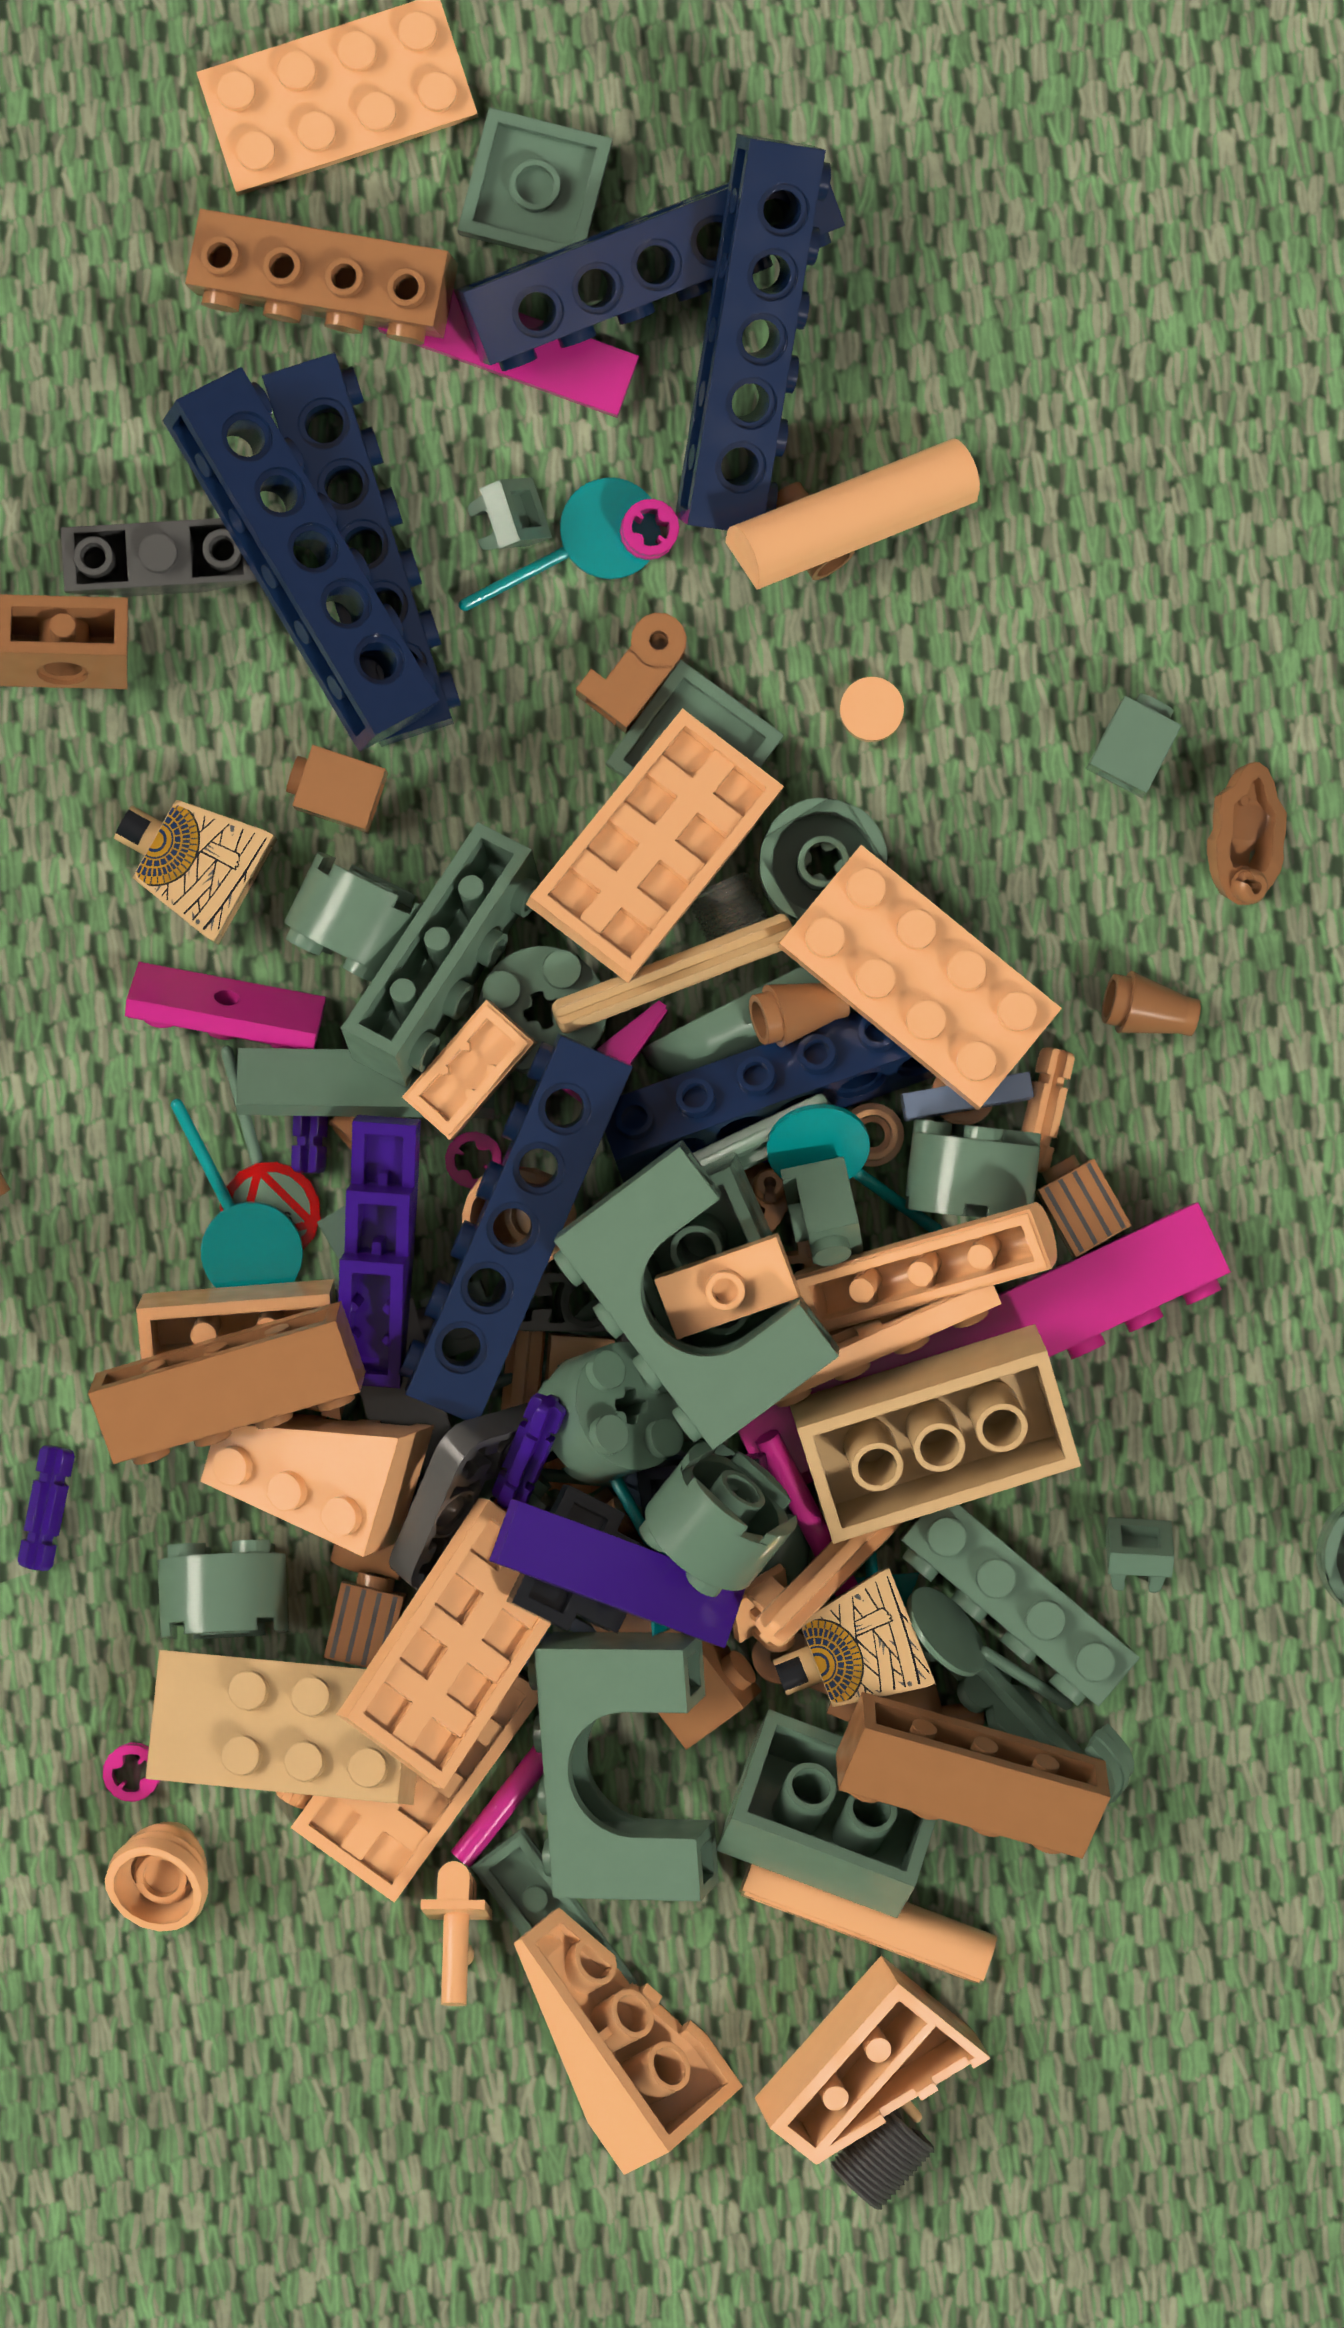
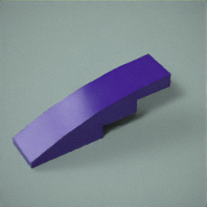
[338,1115,421,1388]
[489,1499,746,1648]

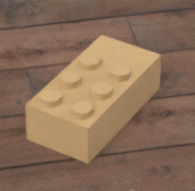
[790,1324,1081,1544]
[146,1650,417,1805]

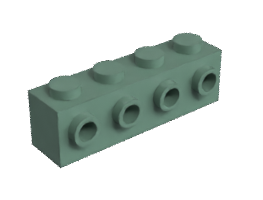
[341,822,541,1088]
[899,1505,1140,1707]

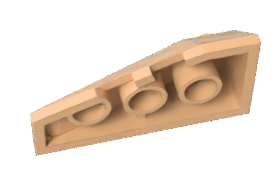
[514,1908,743,2175]

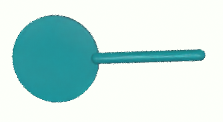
[458,478,661,611]
[171,1099,303,1288]
[766,1104,943,1233]

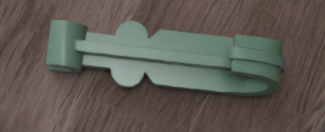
[916,1605,1134,1807]

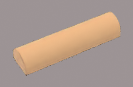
[725,439,980,590]
[794,1202,1057,1332]
[739,1863,997,1983]

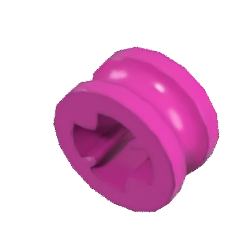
[620,499,679,560]
[445,1131,503,1189]
[103,1742,160,1802]

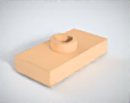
[402,1000,537,1140]
[654,1233,800,1340]

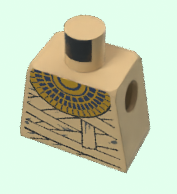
[114,800,277,945]
[773,1567,936,1707]

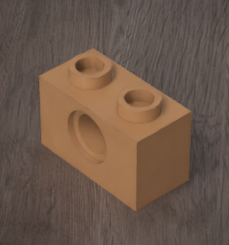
[0,594,129,689]

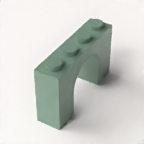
[553,1140,839,1450]
[528,1632,719,1901]

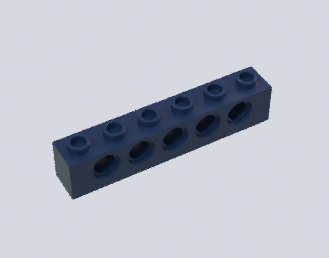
[675,134,831,531]
[454,182,845,371]
[262,353,461,747]
[162,367,440,752]
[605,1011,936,1183]
[398,1033,633,1420]

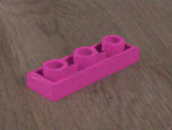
[125,962,326,1049]

